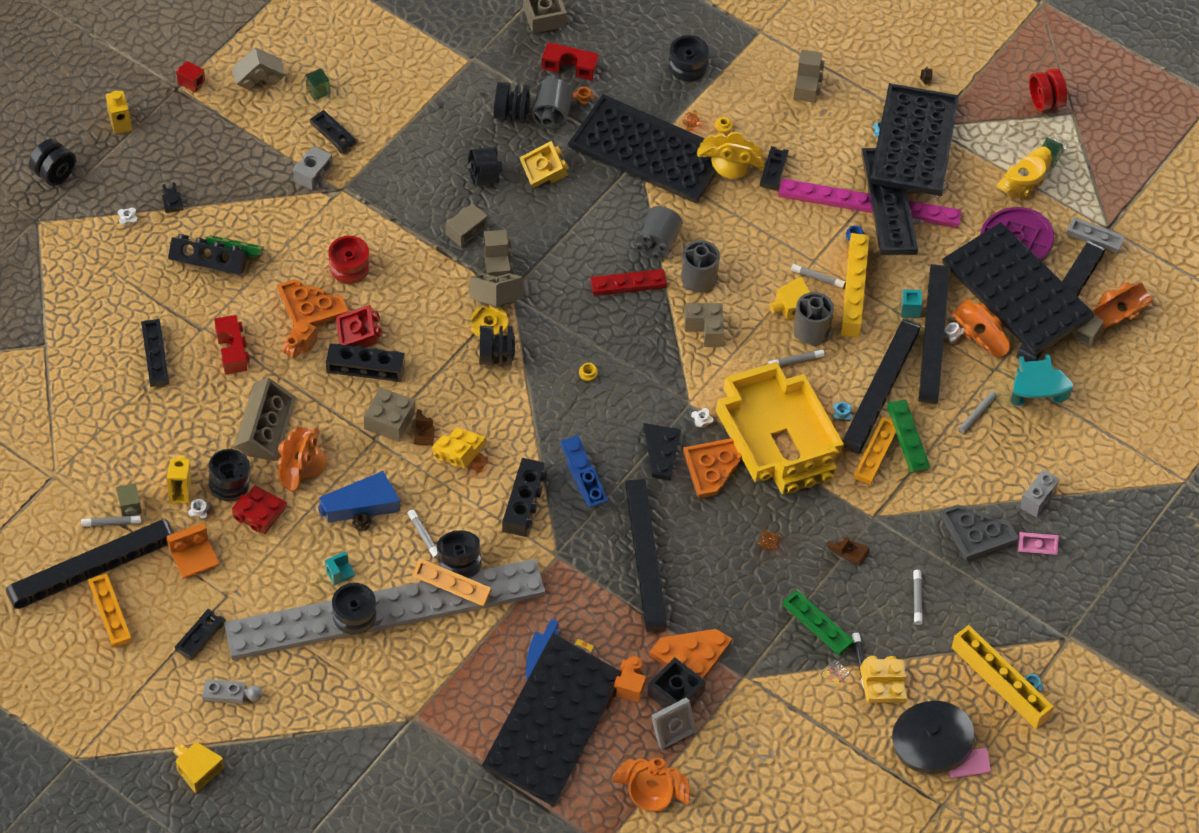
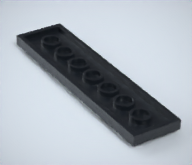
[861,148,918,255]

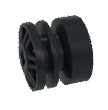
[494,82,531,123]
[479,326,515,366]
[209,449,250,501]

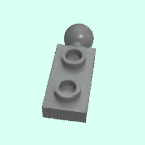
[202,680,263,704]

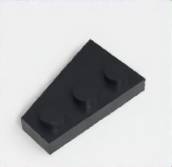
[643,423,681,481]

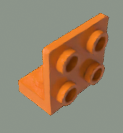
[167,522,219,579]

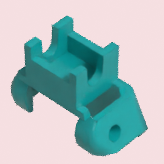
[1011,354,1073,406]

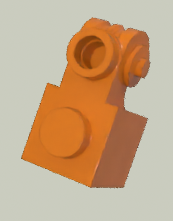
[282,319,317,358]
[614,656,646,703]

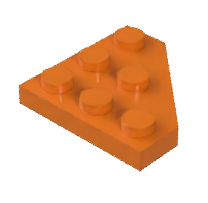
[277,279,349,327]
[683,438,742,499]
[649,629,732,679]

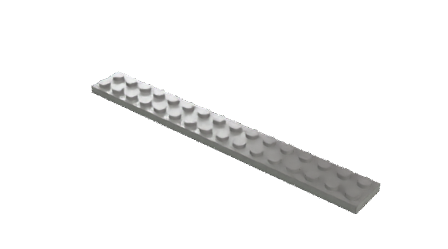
[224,559,545,660]

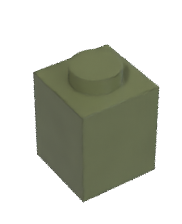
[117,483,142,516]

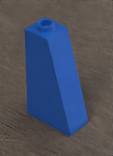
[318,471,400,523]

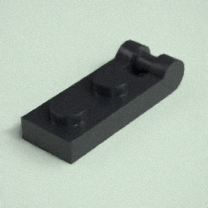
[310,110,357,154]
[760,146,789,190]
[175,609,226,661]

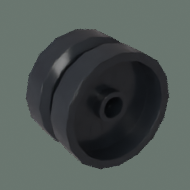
[669,35,709,81]
[29,138,76,186]
[437,530,482,578]
[332,583,377,635]

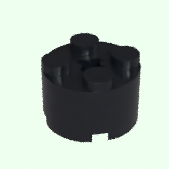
[468,147,502,185]

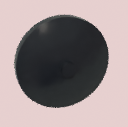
[892,701,975,774]

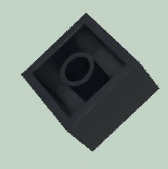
[647,657,706,708]

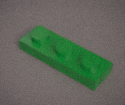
[206,235,264,258]

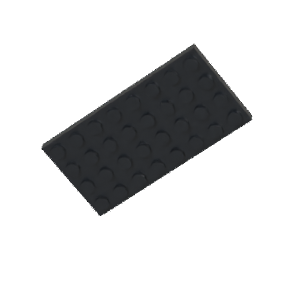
[869,83,959,196]
[568,94,717,204]
[942,222,1094,355]
[481,633,622,807]

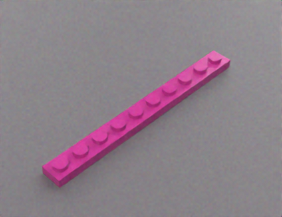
[778,178,962,228]

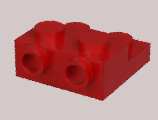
[335,305,383,348]
[232,485,287,534]

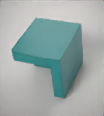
[901,289,922,318]
[325,551,355,585]

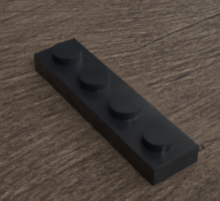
[141,319,169,387]

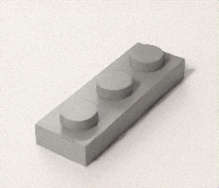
[1066,217,1125,254]

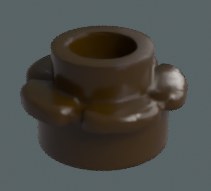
[920,67,933,84]
[352,513,371,531]

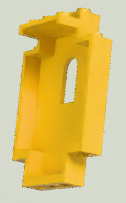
[716,362,844,495]

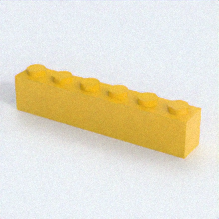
[840,233,869,338]
[952,625,1054,729]

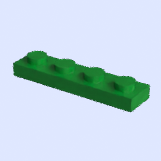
[887,399,931,473]
[782,590,854,656]

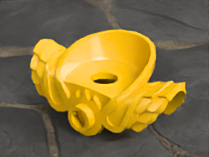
[697,132,765,179]
[996,147,1052,200]

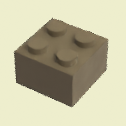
[523,0,567,34]
[364,387,415,442]

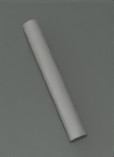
[958,391,997,434]

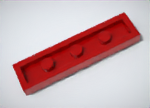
[590,269,667,296]

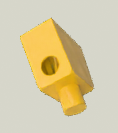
[106,91,132,135]
[769,277,810,320]
[167,455,192,504]
[173,743,224,793]

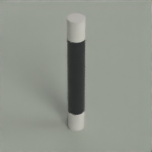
[852,633,865,688]

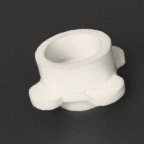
[118,208,137,226]
[944,322,964,341]
[691,408,713,428]
[188,499,210,519]

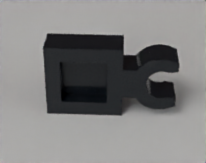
[162,182,184,213]

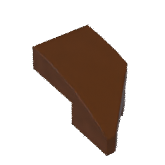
[414,409,435,445]
[827,537,870,566]

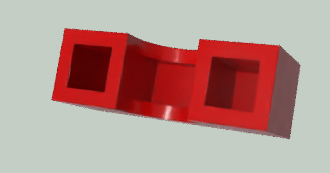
[542,42,599,81]
[214,315,250,375]

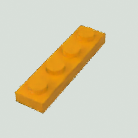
[853,416,896,485]
[412,558,492,607]
[88,573,132,648]

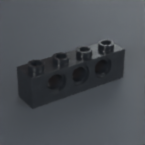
[168,234,248,275]
[326,344,405,382]
[502,458,547,537]

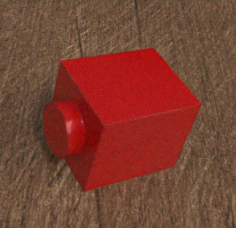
[176,61,206,92]

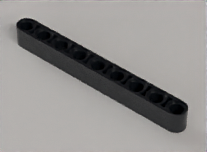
[1016,241,1106,362]
[918,264,950,404]
[842,319,921,454]
[625,479,666,632]
[5,519,175,609]

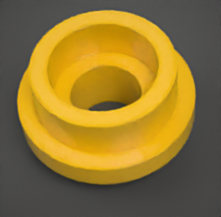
[715,117,733,134]
[579,363,598,381]

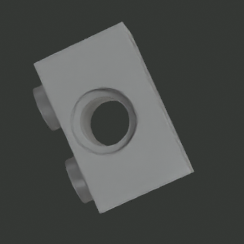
[293,146,333,191]
[1020,469,1060,518]

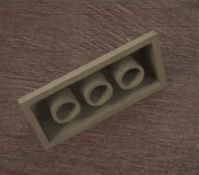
[234,377,296,461]

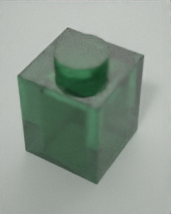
[305,68,330,101]
[1042,137,1064,168]

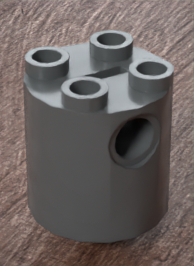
[531,75,573,129]
[636,206,683,261]
[681,240,720,293]
[793,292,834,346]

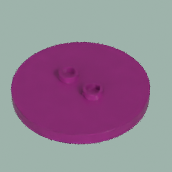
[980,207,1054,262]

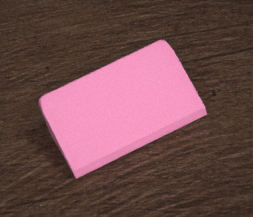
[1018,532,1059,555]
[949,748,991,779]

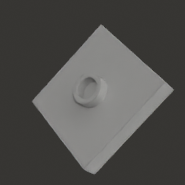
[651,698,697,749]

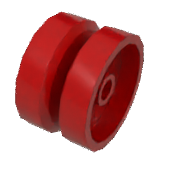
[1029,68,1068,112]
[328,236,370,284]

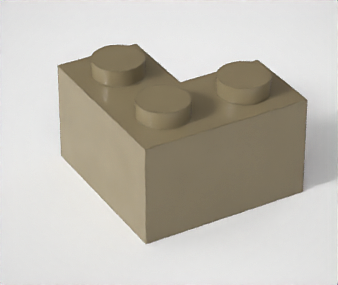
[232,47,286,90]
[794,49,825,103]
[484,230,513,277]
[470,273,523,308]
[684,303,724,347]

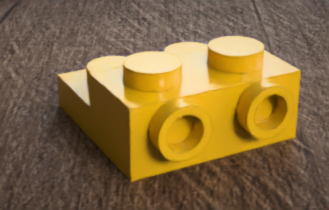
[519,141,569,188]
[432,427,488,468]
[860,656,908,703]

